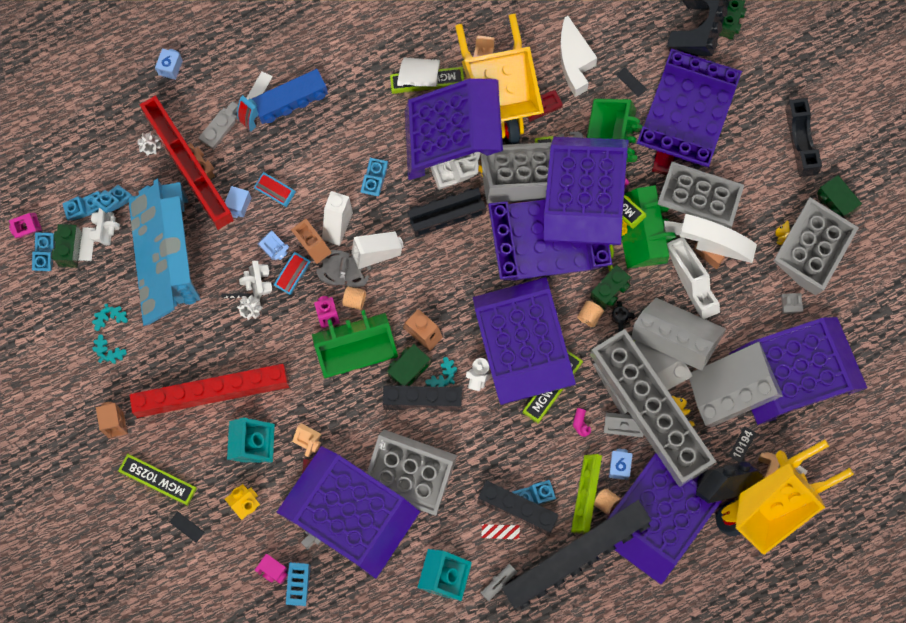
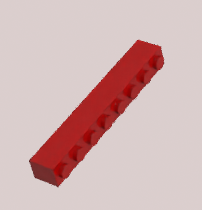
[139,95,234,230]
[129,364,289,418]

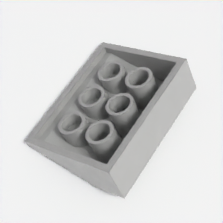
[481,142,552,203]
[658,162,744,228]
[773,197,859,296]
[631,298,726,371]
[593,341,693,414]
[689,342,783,427]
[367,430,458,516]

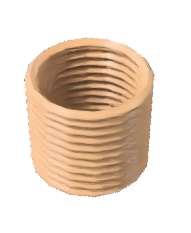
[342,286,366,310]
[577,301,604,327]
[594,488,621,516]

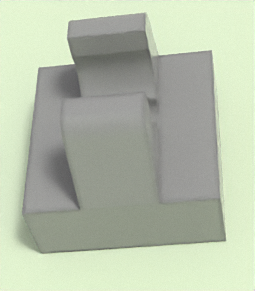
[781,293,803,314]

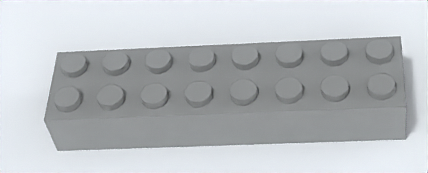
[590,329,716,487]

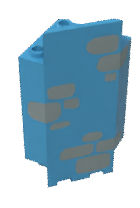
[128,178,201,326]

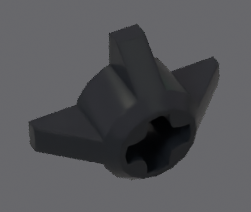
[611,301,635,332]

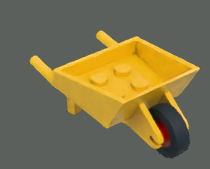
[455,14,544,145]
[716,439,854,555]

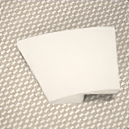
[397,58,440,86]
[430,152,480,190]

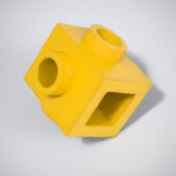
[225,484,260,520]

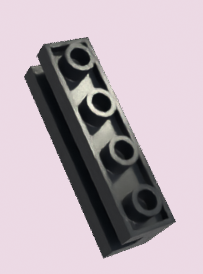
[407,188,486,237]

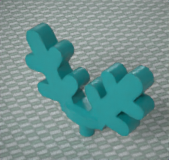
[92,304,128,331]
[92,334,127,364]
[425,357,457,387]

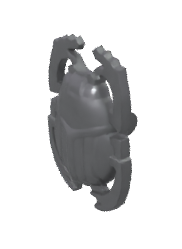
[316,250,371,287]

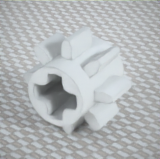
[137,131,161,156]
[237,295,263,320]

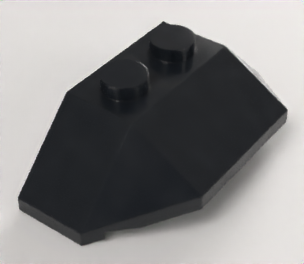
[696,461,765,504]

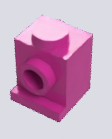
[9,213,42,238]
[314,296,340,329]
[255,554,288,584]

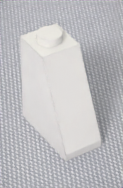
[322,191,353,246]
[352,232,404,269]

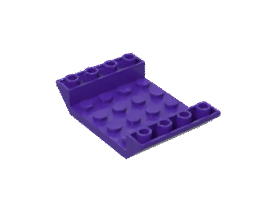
[637,49,742,167]
[405,78,503,180]
[544,137,629,245]
[488,200,612,280]
[473,277,576,405]
[729,317,867,426]
[276,446,420,579]
[607,453,722,585]

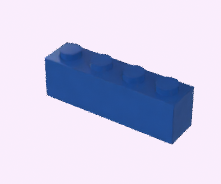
[252,69,328,124]

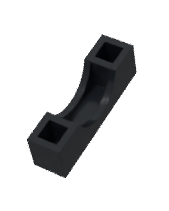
[785,98,822,177]
[383,386,462,412]
[478,480,559,536]

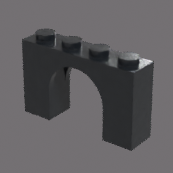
[666,0,731,56]

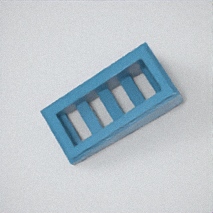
[286,563,311,606]

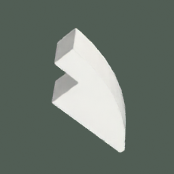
[560,16,597,97]
[680,214,757,263]
[667,237,720,319]

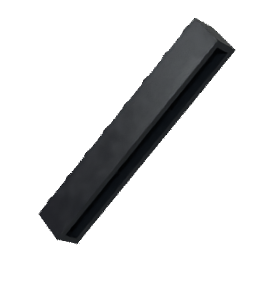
[501,500,652,610]

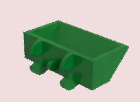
[586,99,643,166]
[622,185,676,269]
[312,309,398,379]

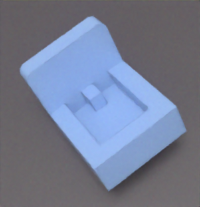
[257,231,289,260]

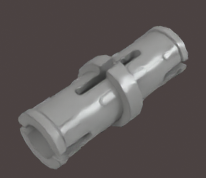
[480,564,518,601]

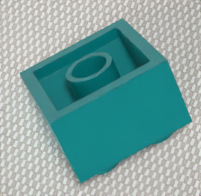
[227,418,275,463]
[417,549,472,601]

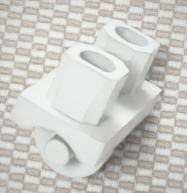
[89,208,120,245]
[239,261,272,299]
[466,358,492,391]

